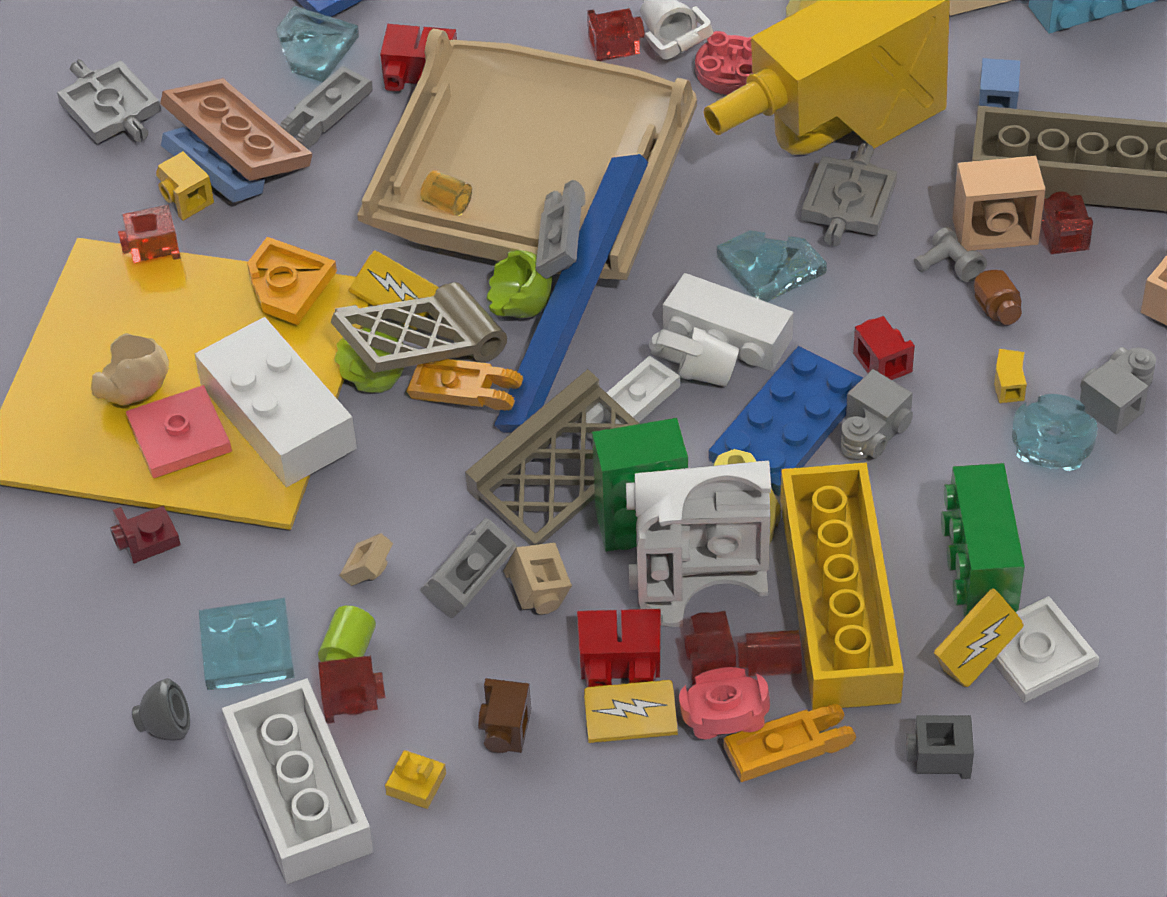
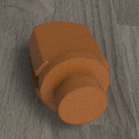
[974,270,1022,325]

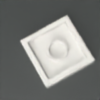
[992,596,1099,703]

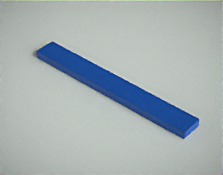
[494,154,649,433]

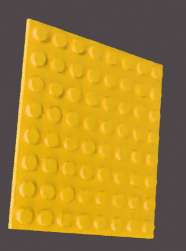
[0,238,371,530]

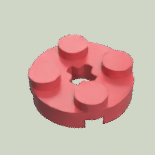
[679,667,770,739]

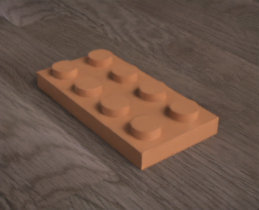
[160,78,313,181]

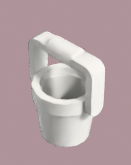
[640,0,713,59]
[649,327,739,386]

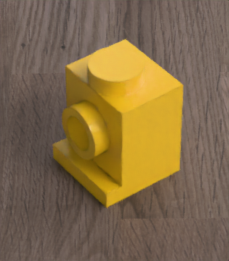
[156,151,214,221]

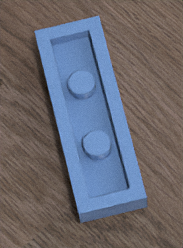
[161,126,265,202]

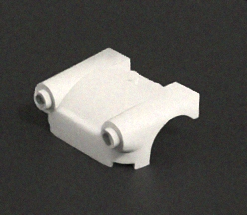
[626,460,771,627]

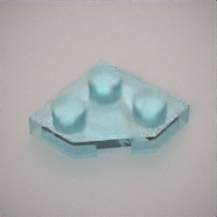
[276,6,359,82]
[717,230,827,302]

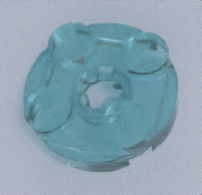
[1012,394,1097,471]

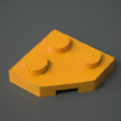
[247,237,337,325]

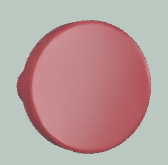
[695,31,752,95]

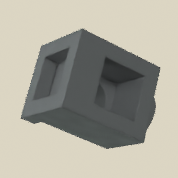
[906,715,974,779]

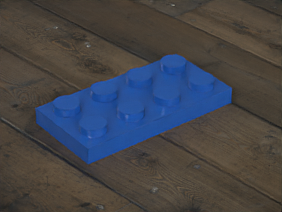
[709,346,863,497]

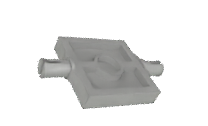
[57,59,161,144]
[801,143,897,246]

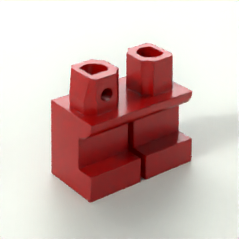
[380,24,457,92]
[577,609,661,687]

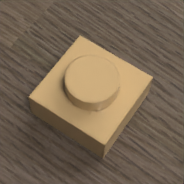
[339,533,393,586]

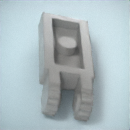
[280,66,373,149]
[536,180,586,279]

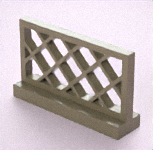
[465,369,640,545]

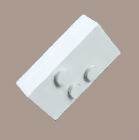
[195,317,357,488]
[222,678,373,885]

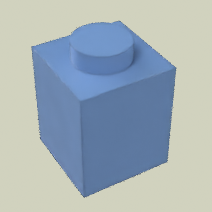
[978,58,1020,109]

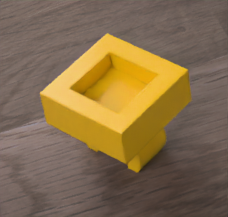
[385,750,446,809]

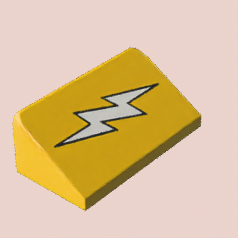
[349,250,439,331]
[934,589,1024,687]
[584,680,678,743]

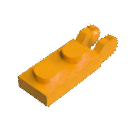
[407,359,524,411]
[724,704,857,782]

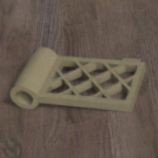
[331,282,508,373]

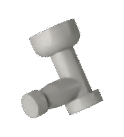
[914,227,987,282]

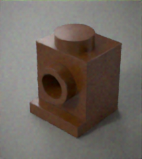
[478,678,532,753]

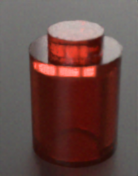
[737,629,802,677]

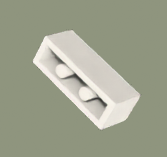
[663,273,794,371]

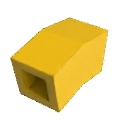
[994,349,1027,403]

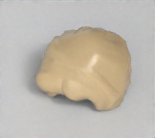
[91,333,169,406]

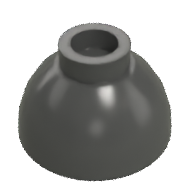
[132,678,190,740]

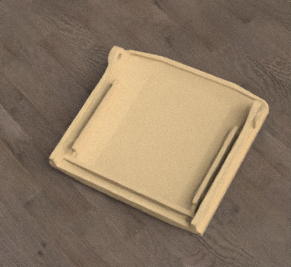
[357,28,697,280]

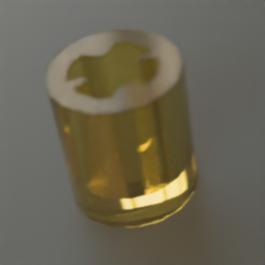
[420,170,472,216]

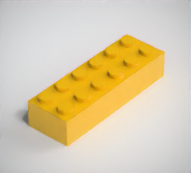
[780,462,904,710]

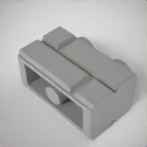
[420,517,518,618]

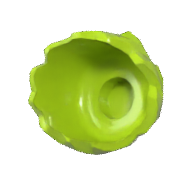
[487,250,552,318]
[335,327,404,393]

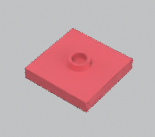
[126,385,232,478]

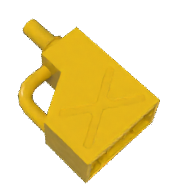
[703,0,950,155]

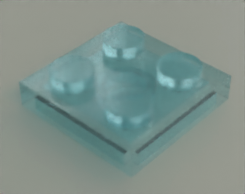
[199,598,295,690]

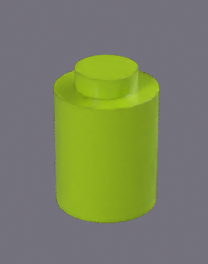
[318,605,376,676]

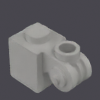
[1079,347,1156,434]
[841,369,913,459]

